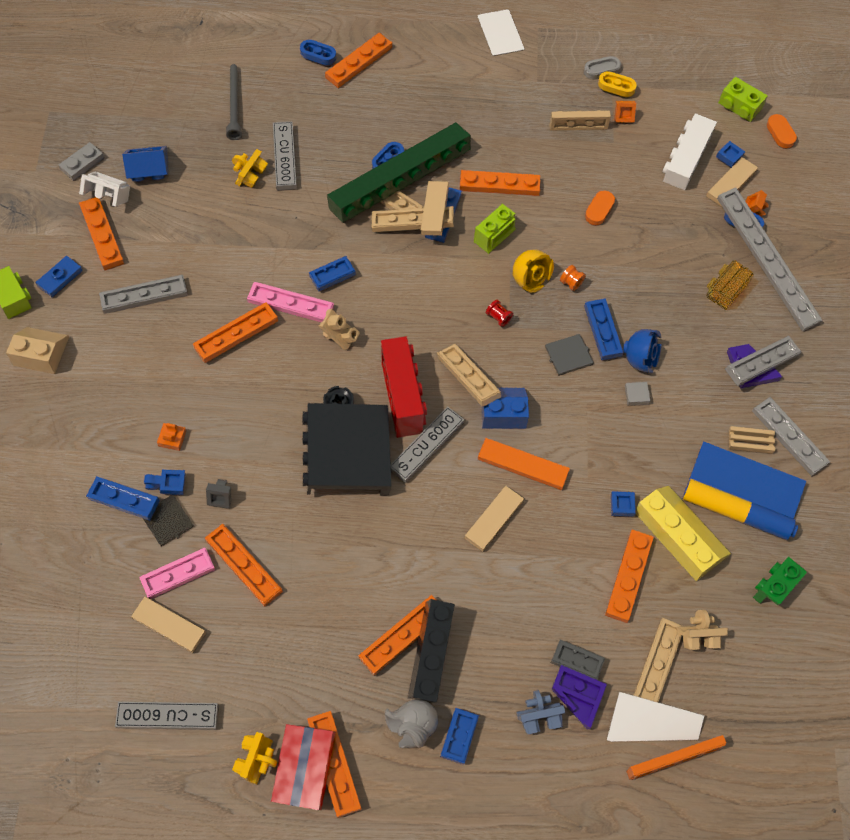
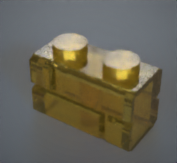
[706,260,754,310]

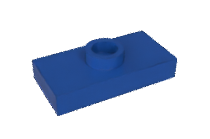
[35,255,83,298]
[309,256,356,292]
[440,708,479,765]

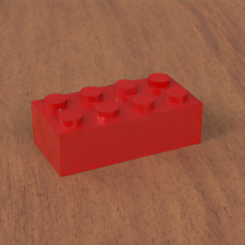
[381,336,427,438]

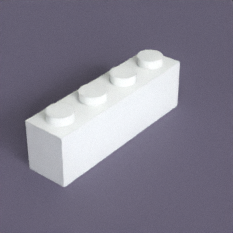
[662,114,717,190]

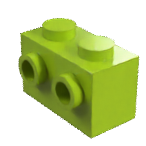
[718,77,768,122]

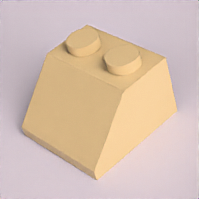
[6,327,69,374]

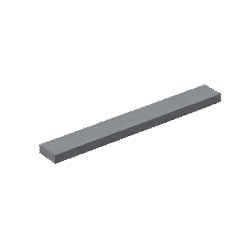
[717,188,822,332]

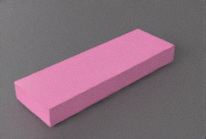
[139,548,215,599]

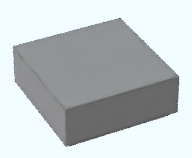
[624,382,650,406]

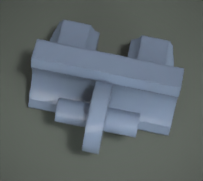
[516,690,565,734]

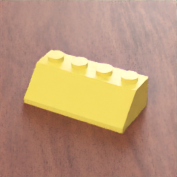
[636,486,731,581]

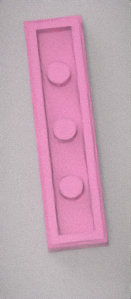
[247,282,334,322]

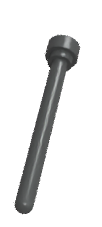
[226,64,242,140]

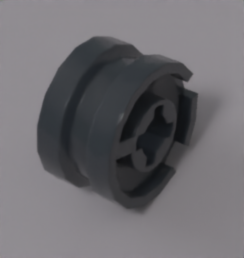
[323,386,354,404]

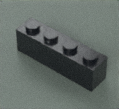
[408,599,455,703]

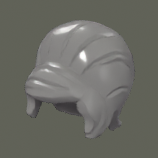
[385,699,438,748]

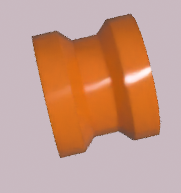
[560,265,586,291]

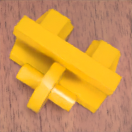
[232,149,268,188]
[232,732,278,785]

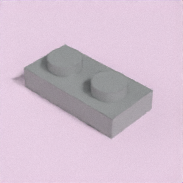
[59,142,104,181]

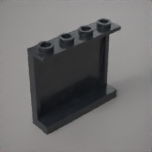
[302,403,391,496]

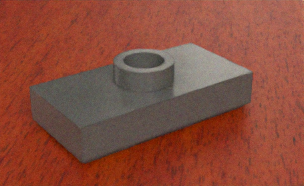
[551,639,605,680]

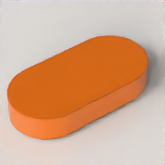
[767,114,797,148]
[585,191,615,225]

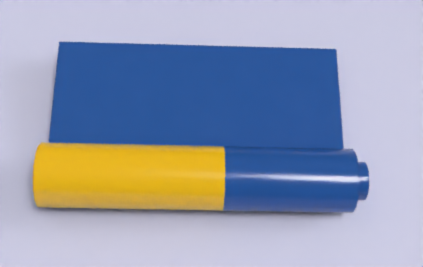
[682,441,806,540]

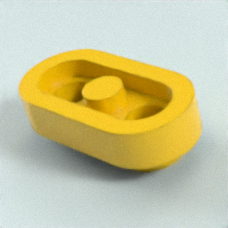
[598,71,637,97]

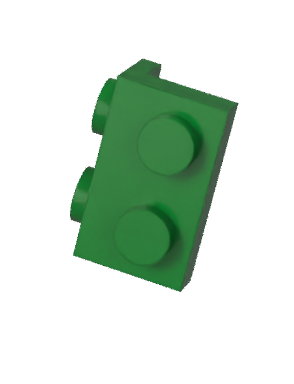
[753,556,807,605]

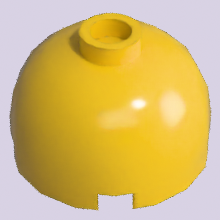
[513,250,554,293]

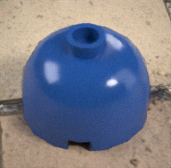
[623,329,662,373]

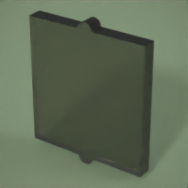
[143,495,194,547]

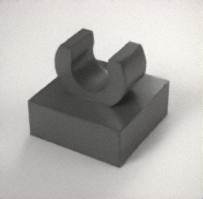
[206,479,232,509]

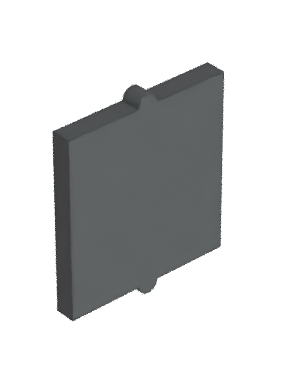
[545,334,593,376]

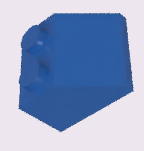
[122,146,169,181]
[482,388,529,429]

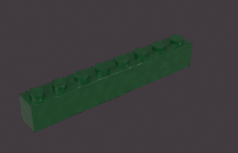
[327,122,471,223]

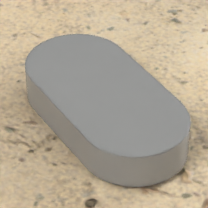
[584,56,621,80]

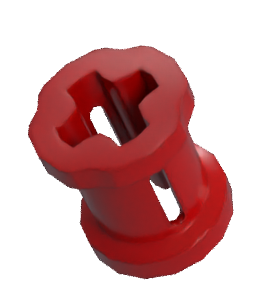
[485,299,514,327]

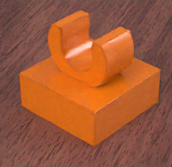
[614,101,636,122]
[745,190,769,217]
[157,423,186,451]

